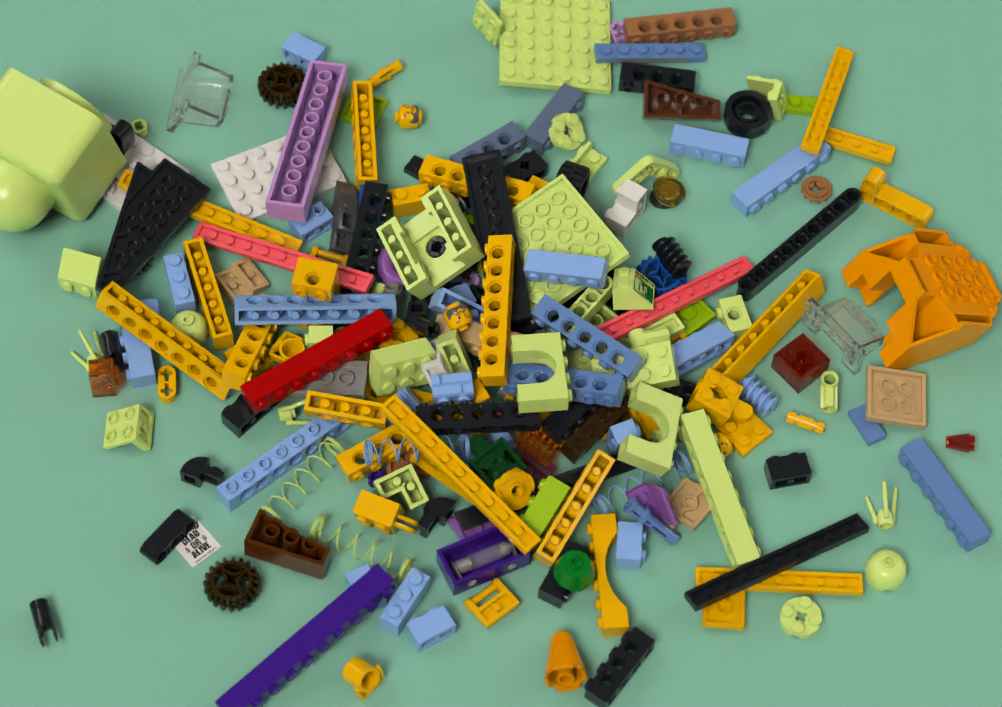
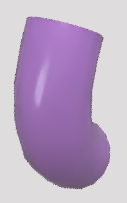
[376,248,407,295]

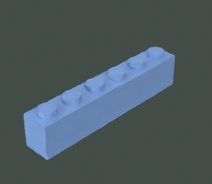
[898,437,991,553]

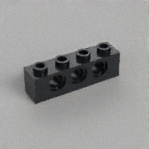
[618,62,696,94]
[584,626,655,707]

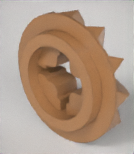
[801,176,832,204]

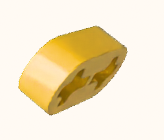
[158,365,177,403]

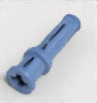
[623,496,680,545]

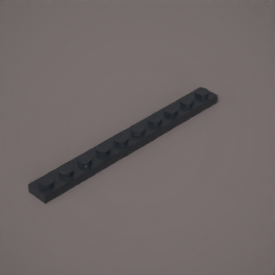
[454,453,637,532]
[684,513,869,612]

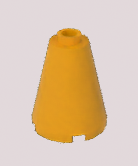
[544,631,587,692]

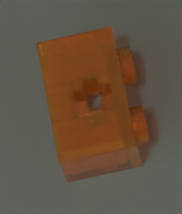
[89,358,121,398]

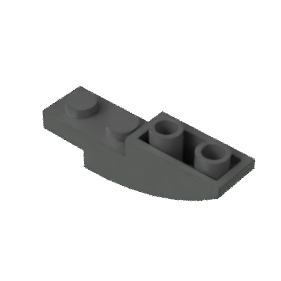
[329,181,358,255]

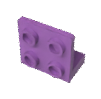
[625,482,677,530]

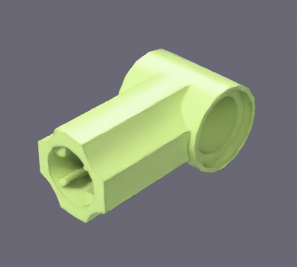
[628,327,671,348]
[819,370,839,414]

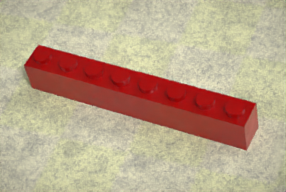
[240,308,395,414]

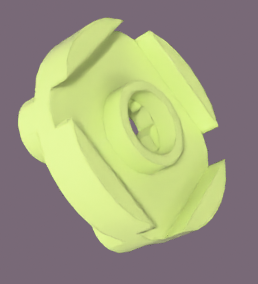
[549,113,585,151]
[779,596,822,639]

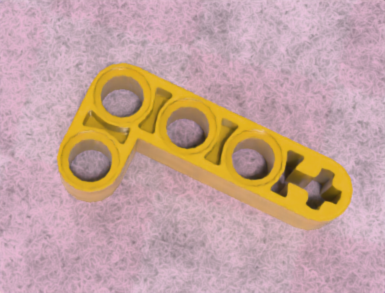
[860,167,934,228]

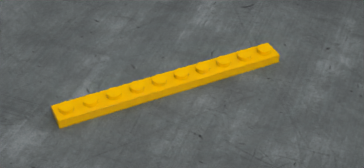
[117,169,303,252]
[379,394,541,555]

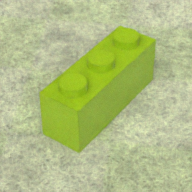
[519,475,571,543]

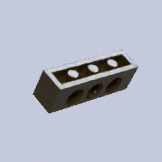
[559,396,631,464]

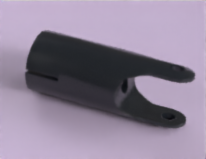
[404,315,440,339]
[100,330,124,372]
[29,598,58,647]

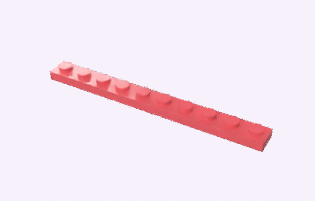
[192,221,375,294]
[597,256,754,348]

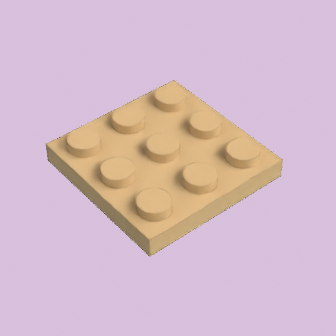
[865,365,926,430]

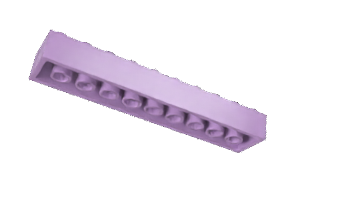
[265,59,349,223]

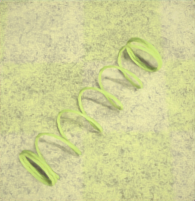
[260,437,345,522]
[310,514,413,583]

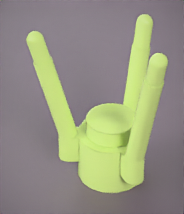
[70,330,106,374]
[277,398,311,426]
[865,481,898,530]

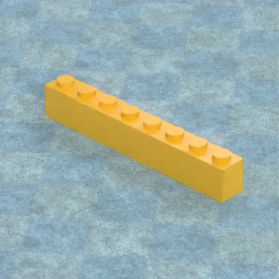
[711,269,826,384]

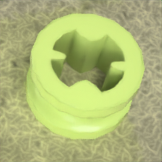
[131,119,148,138]

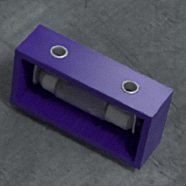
[436,526,530,596]

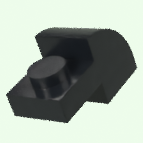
[406,295,431,319]
[180,457,226,488]
[418,497,456,538]

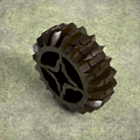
[257,61,306,109]
[203,556,261,612]

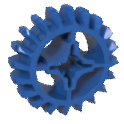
[636,255,687,299]

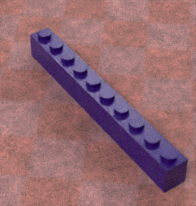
[215,564,396,707]

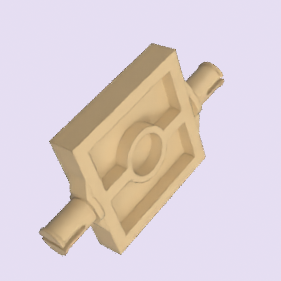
[666,477,710,532]

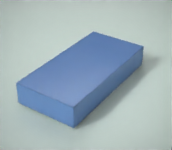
[848,404,886,446]

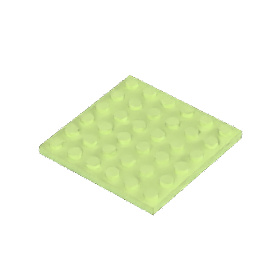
[499,0,611,95]
[512,174,630,324]

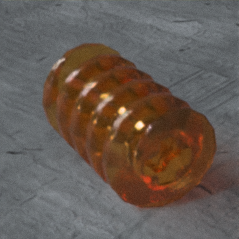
[515,431,561,466]

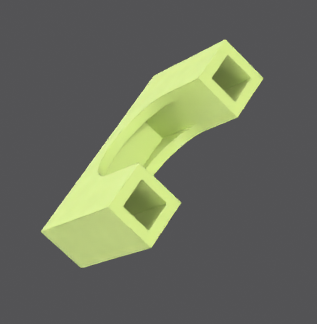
[511,332,572,413]
[617,381,683,477]

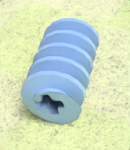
[739,375,779,418]

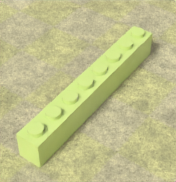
[678,409,761,568]

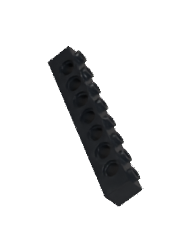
[334,181,392,329]

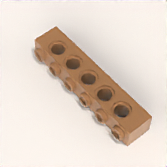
[622,7,737,43]

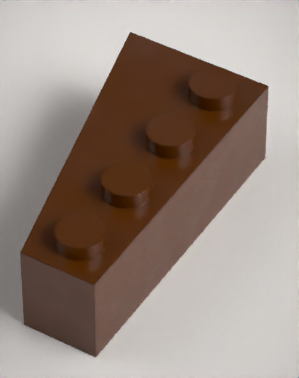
[642,79,720,121]
[244,509,330,580]

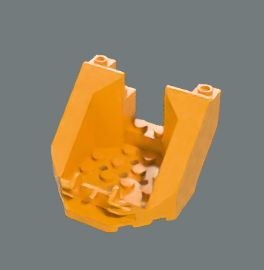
[841,228,1002,370]

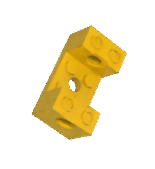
[291,257,339,330]

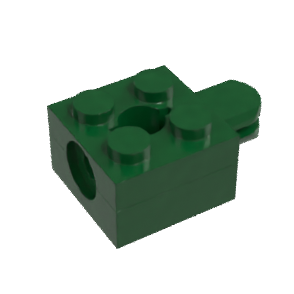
[469,434,528,493]

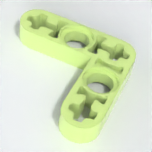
[611,155,680,197]

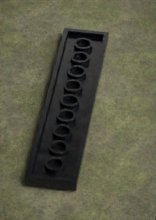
[462,149,533,328]

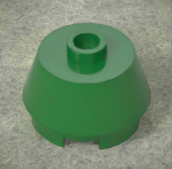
[553,550,595,592]

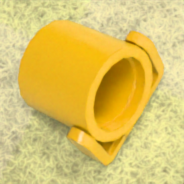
[268,332,305,364]
[342,657,385,701]

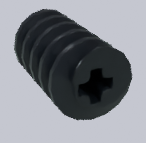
[652,237,692,280]

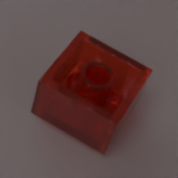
[771,333,830,393]

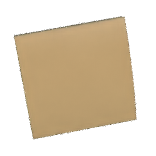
[214,258,270,305]

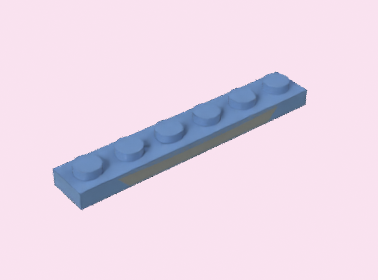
[593,43,706,63]

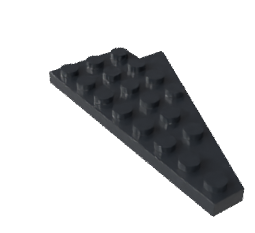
[96,158,211,293]

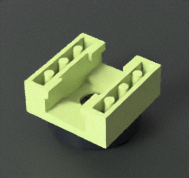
[376,185,485,300]

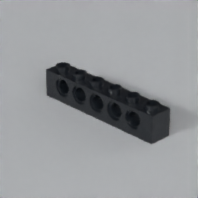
[416,399,541,435]

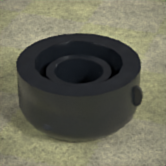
[723,90,772,139]

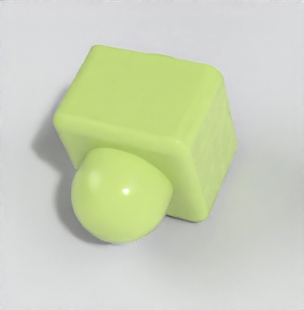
[0,67,127,233]

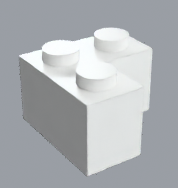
[604,179,647,237]

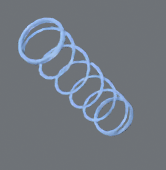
[364,434,470,466]
[592,450,691,514]

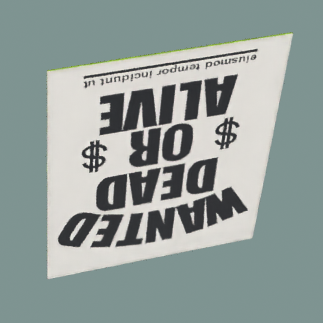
[175,515,222,567]

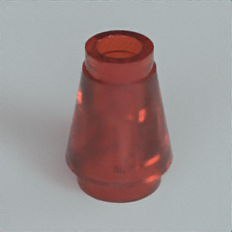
[946,433,975,453]

